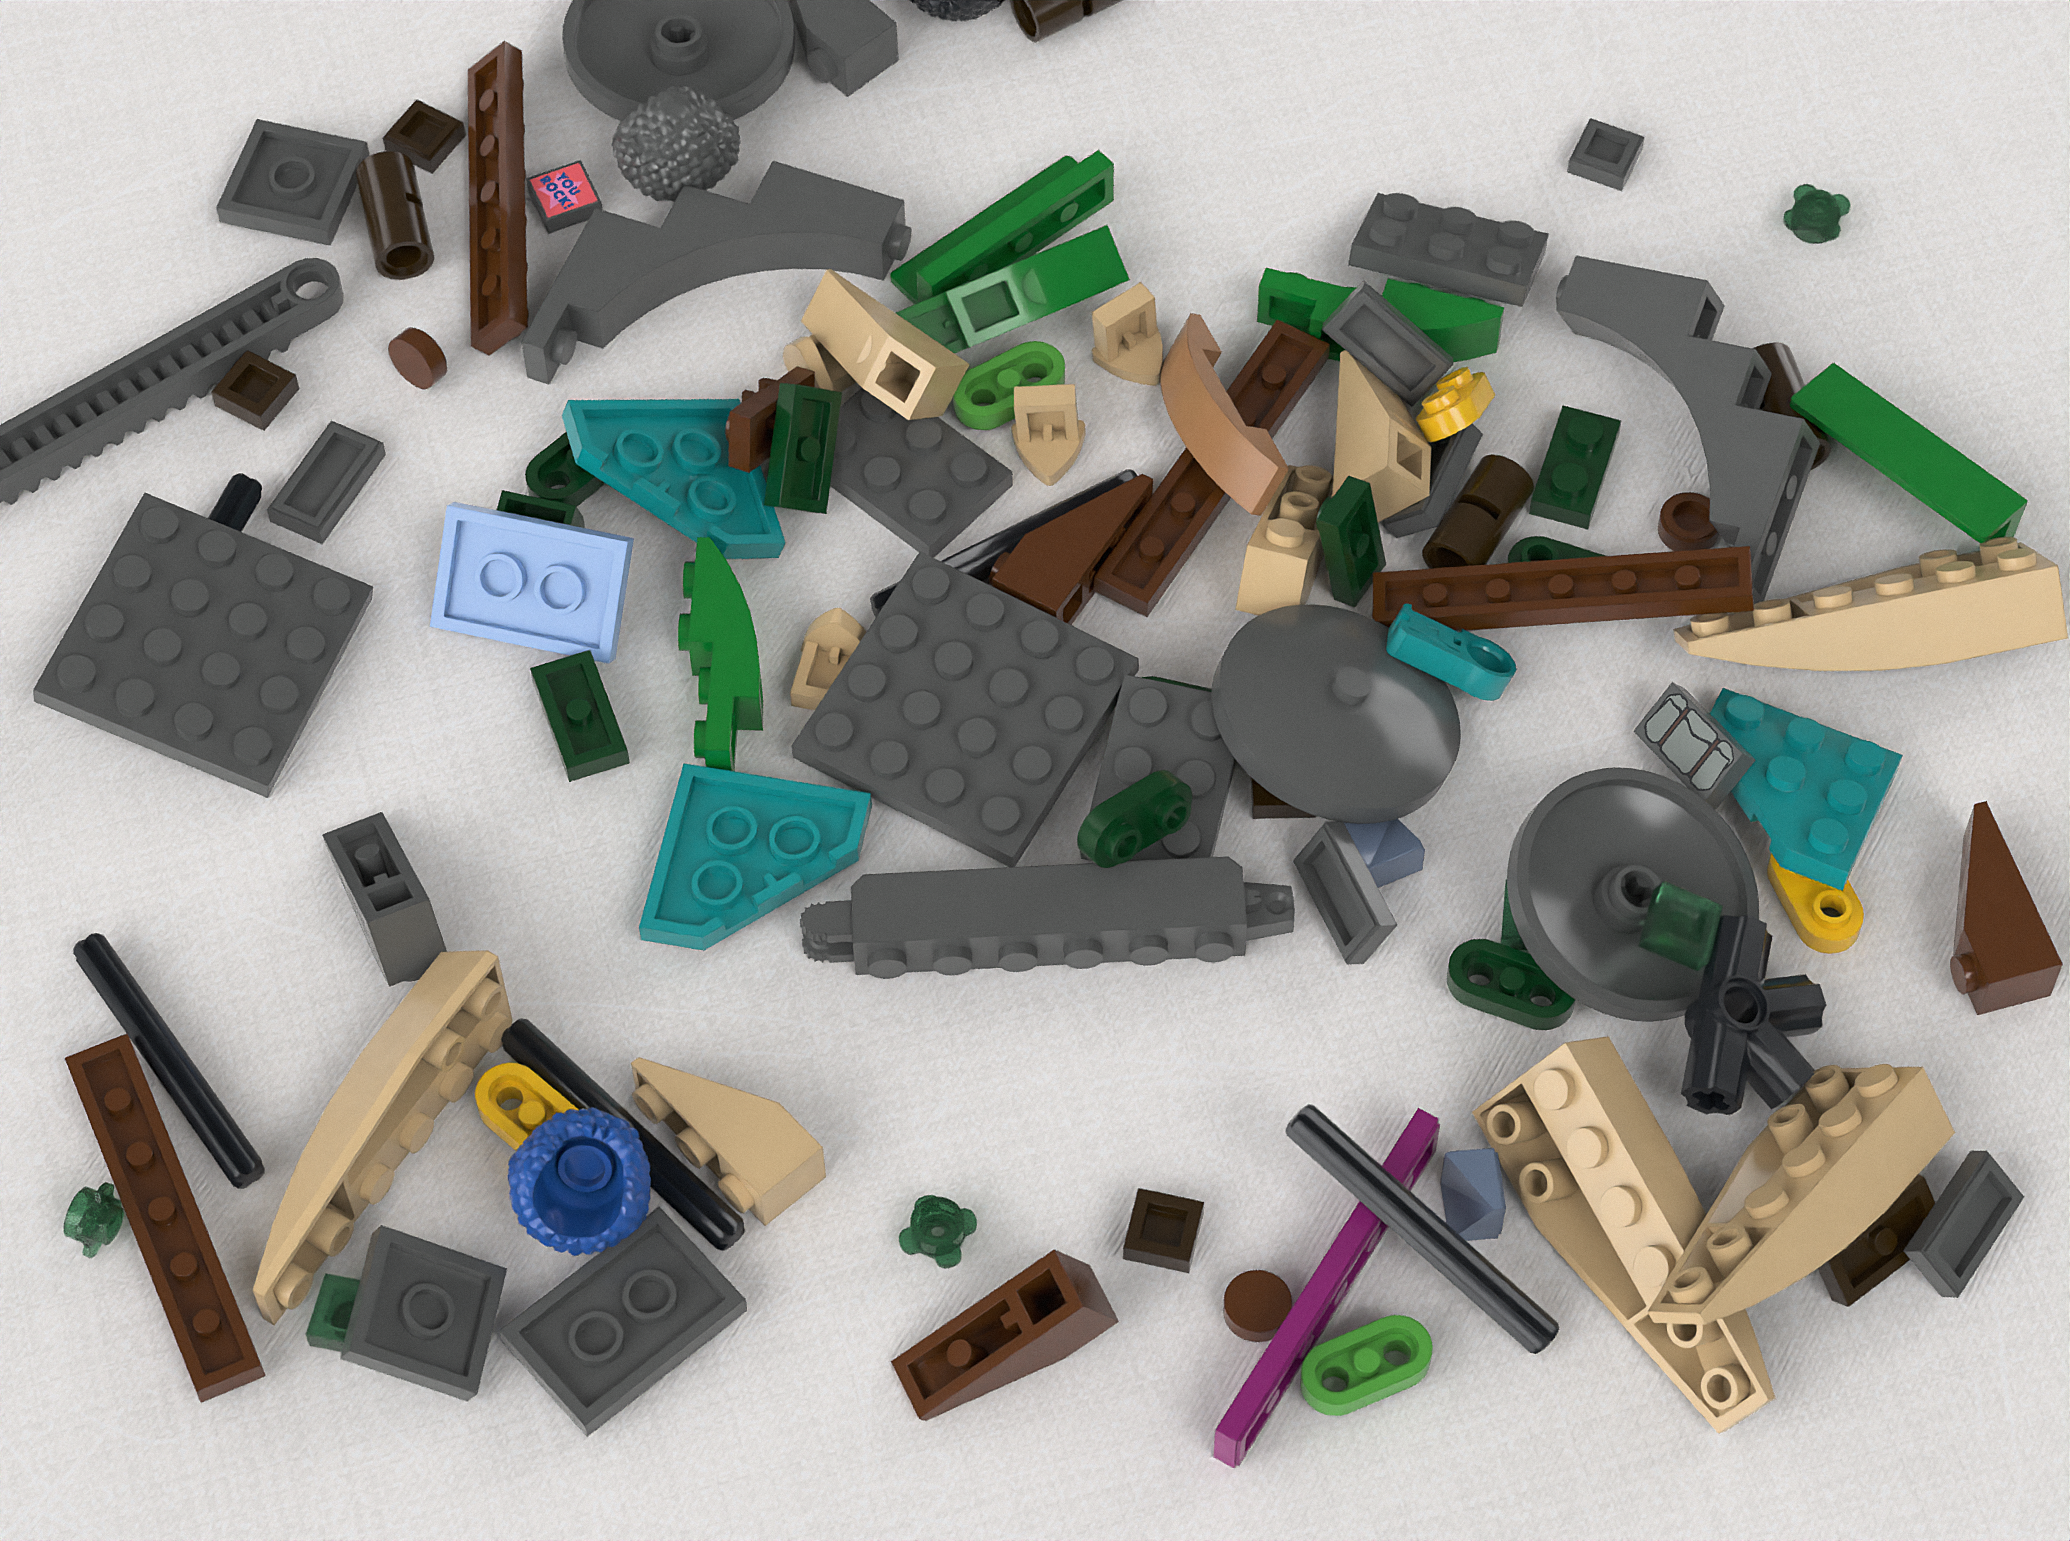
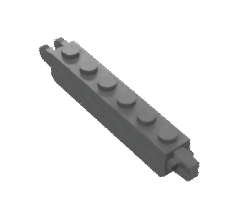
[800,856,1295,979]

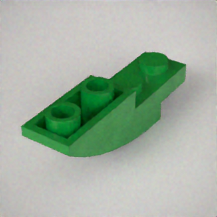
[895,225,1130,354]
[1257,268,1504,362]
[678,537,764,771]

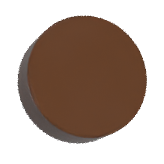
[388,327,447,389]
[1658,492,1719,551]
[1223,1270,1292,1342]

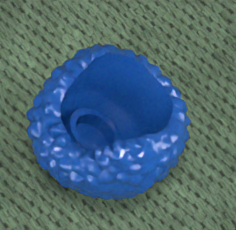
[508,1107,651,1256]

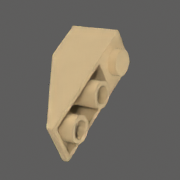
[801,269,970,420]
[1332,350,1431,523]
[1235,465,1333,616]
[631,1057,826,1226]

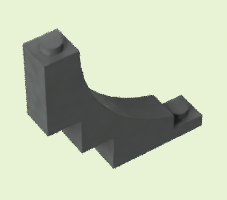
[521,161,912,385]
[1556,255,1820,604]

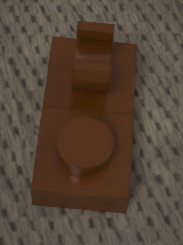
[725,366,815,473]

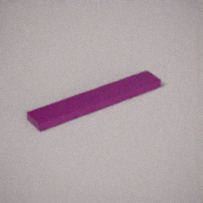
[1213,1108,1440,1468]

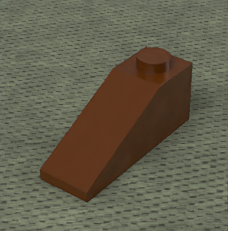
[989,474,1153,625]
[1950,801,2063,1015]
[891,1249,1119,1421]

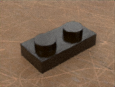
[1818,1174,1936,1307]

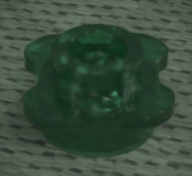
[1783,184,1851,244]
[63,1182,124,1258]
[899,1195,977,1268]

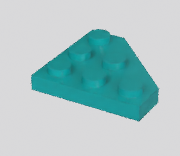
[562,399,786,559]
[1710,688,1903,891]
[639,763,872,951]

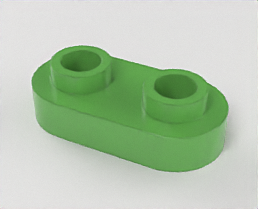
[953,341,1065,430]
[1300,1315,1433,1416]

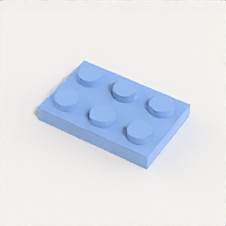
[430,502,634,664]

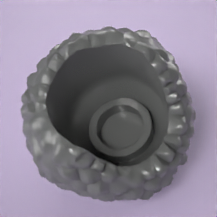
[611,86,740,202]

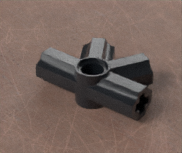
[1681,915,1826,1115]

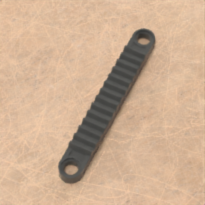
[0,258,344,505]

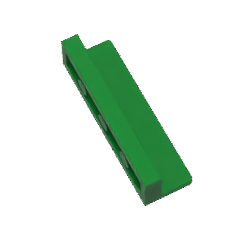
[890,150,1114,305]
[1789,362,2028,543]

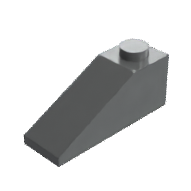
[787,0,898,97]
[322,812,447,987]

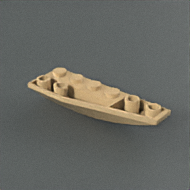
[1673,537,2068,671]
[253,950,512,1325]
[1472,1036,1776,1434]
[1648,1064,1955,1325]

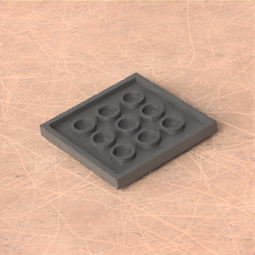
[33,492,373,798]
[791,552,1139,867]

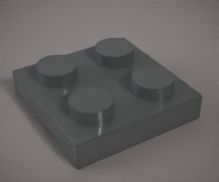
[216,119,370,246]
[340,1225,507,1402]

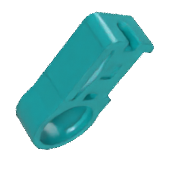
[1386,604,1517,701]

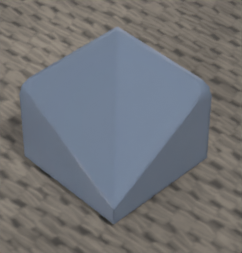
[1344,819,1425,888]
[1440,1148,1506,1241]

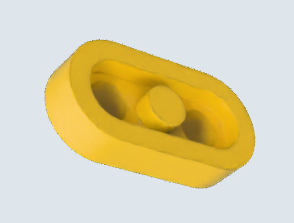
[1416,367,1495,442]
[1767,853,1864,954]
[475,1063,579,1151]

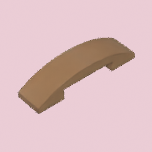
[1160,313,1289,516]

